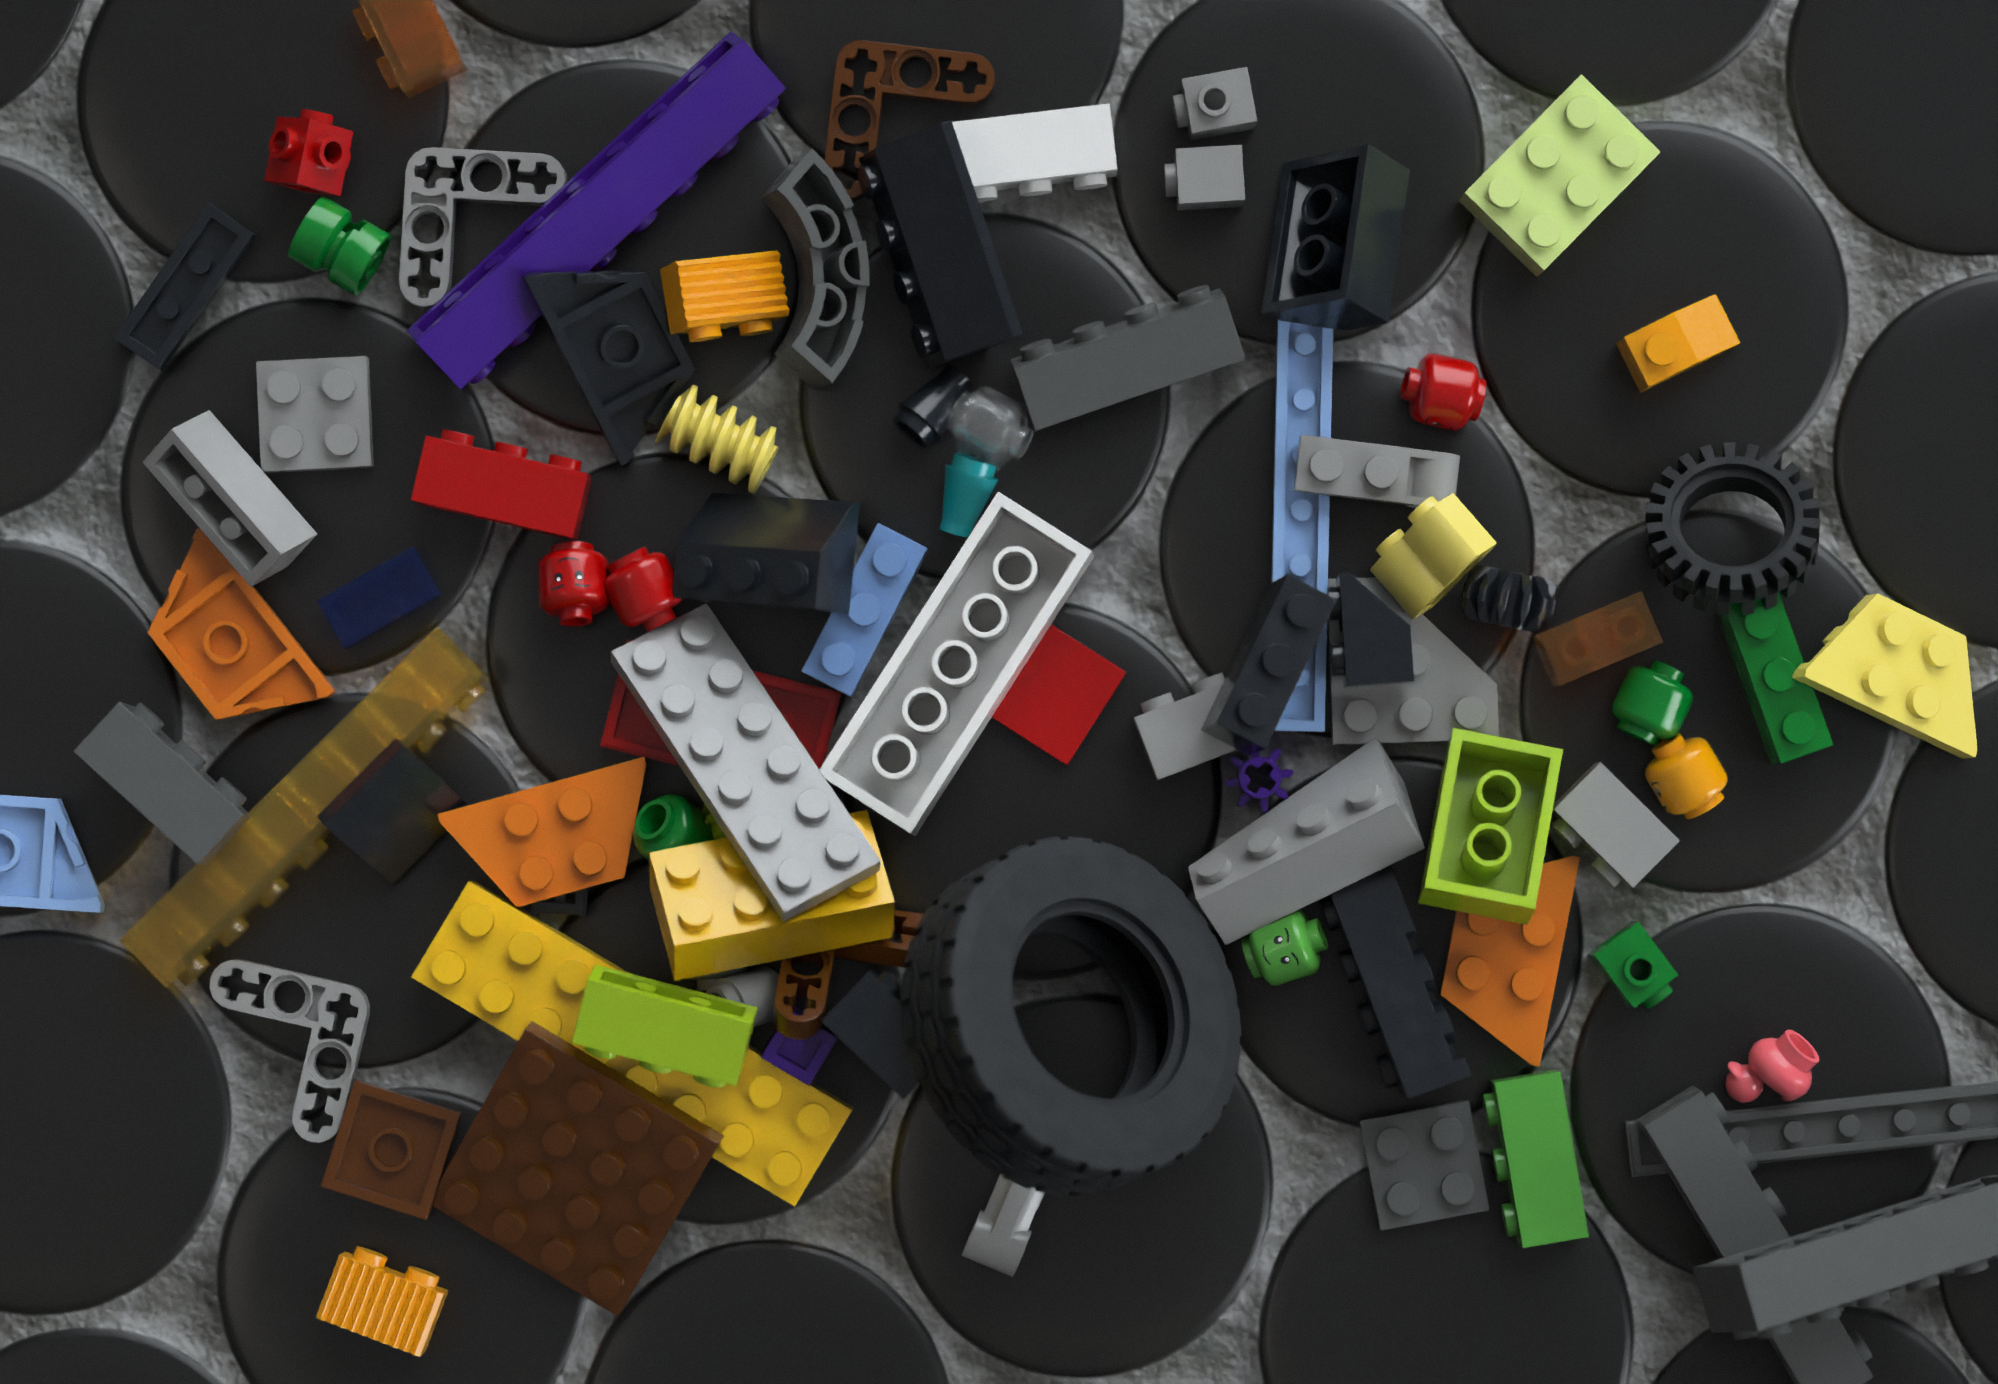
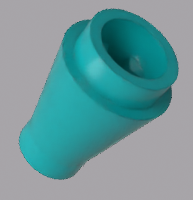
[939,453,999,538]

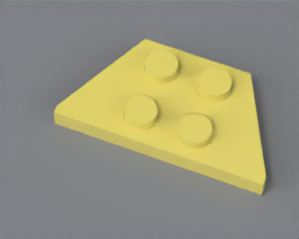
[1792,593,1978,759]

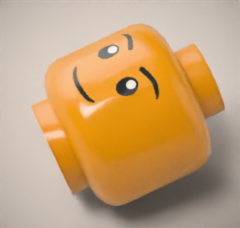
[1645,733,1728,819]

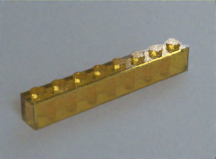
[120,627,489,988]

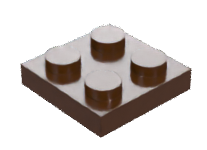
[321,1079,463,1220]

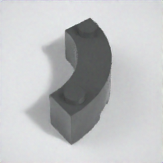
[760,148,870,390]

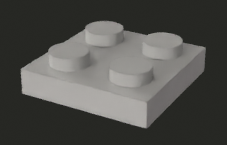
[256,356,374,473]

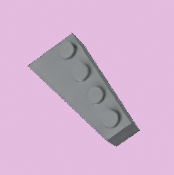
[1188,737,1425,945]

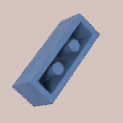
[802,523,928,699]

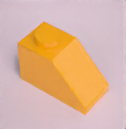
[1616,294,1740,393]

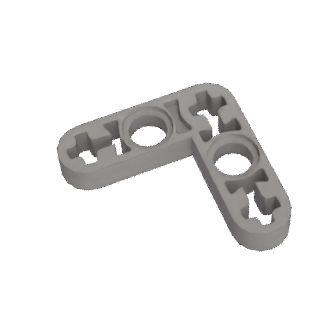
[399,147,567,309]
[209,959,370,1143]

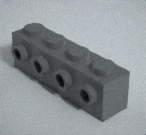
[1011,285,1246,431]

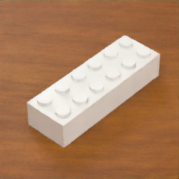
[819,492,1094,836]

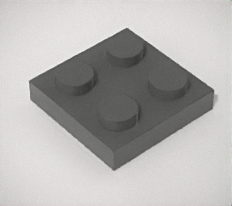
[1359,1100,1490,1231]

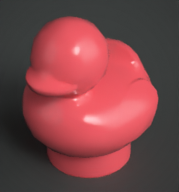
[1725,1029,1819,1103]

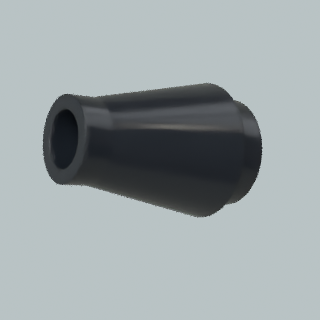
[893,365,972,448]

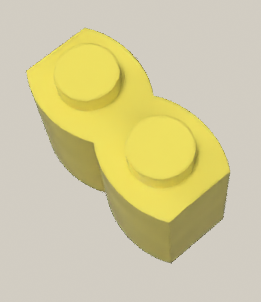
[1370,493,1497,620]

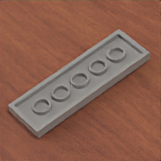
[611,603,881,922]

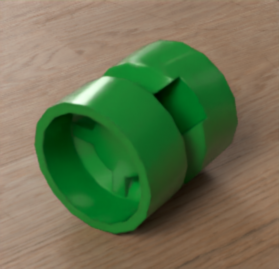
[288,196,392,297]

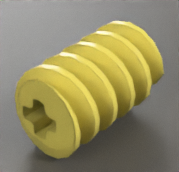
[655,384,779,494]

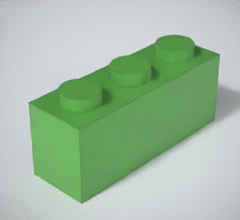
[1482,1069,1589,1248]

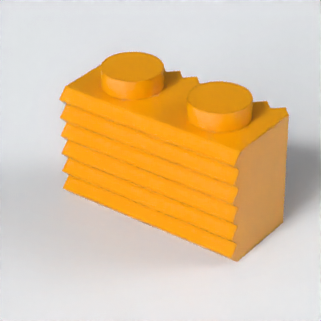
[660,250,790,342]
[316,1246,448,1357]

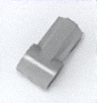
[961,1174,1045,1277]

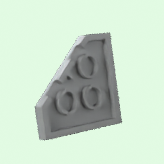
[1327,577,1499,745]

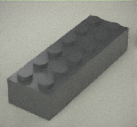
[1693,1175,1998,1340]

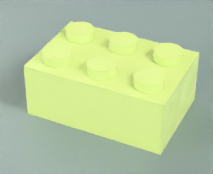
[1459,74,1661,278]

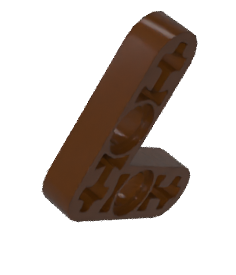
[824,40,995,201]
[773,910,924,1040]

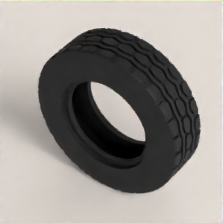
[900,836,1241,1197]

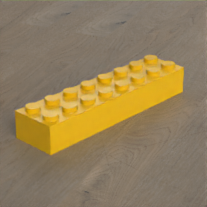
[411,881,854,1207]

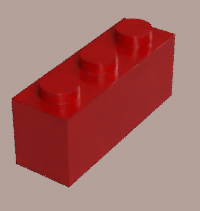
[411,429,593,541]

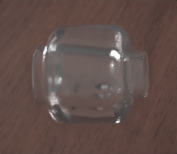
[947,386,1034,467]

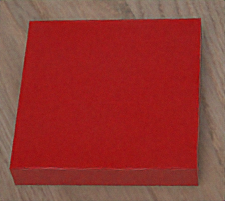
[991,624,1127,766]

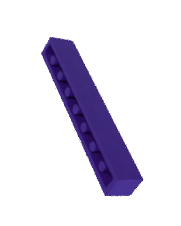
[407,31,786,389]

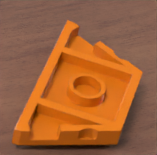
[147,528,337,720]
[437,757,647,908]
[1439,856,1580,1067]

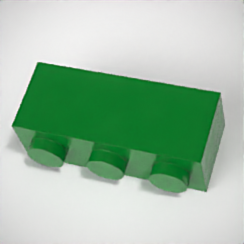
[1715,592,1833,765]

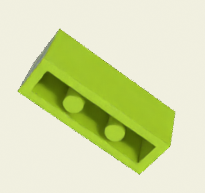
[572,964,758,1088]

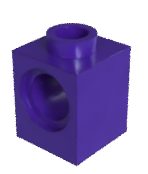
[761,1005,838,1085]

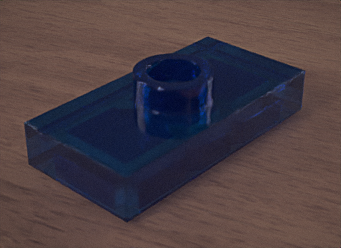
[317,546,442,650]

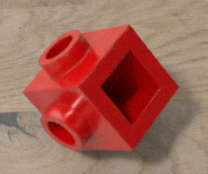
[264,109,354,196]

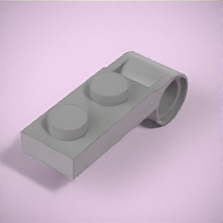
[1293,435,1460,509]

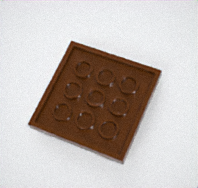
[432,1021,724,1316]

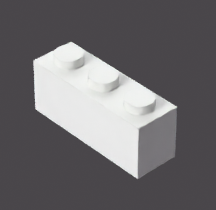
[952,103,1118,202]

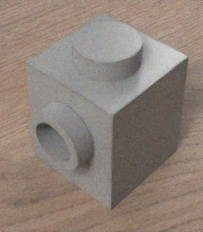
[1172,67,1257,141]

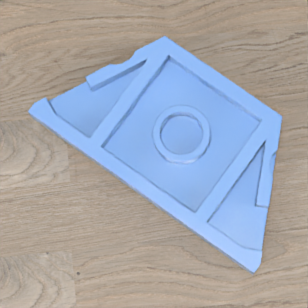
[0,795,105,913]

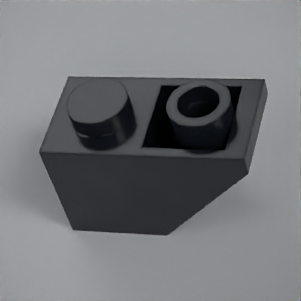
[1327,573,1414,688]

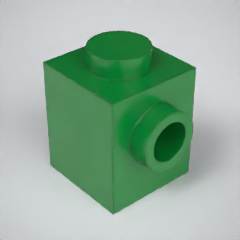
[1588,921,1678,1010]

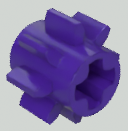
[1224,749,1294,812]

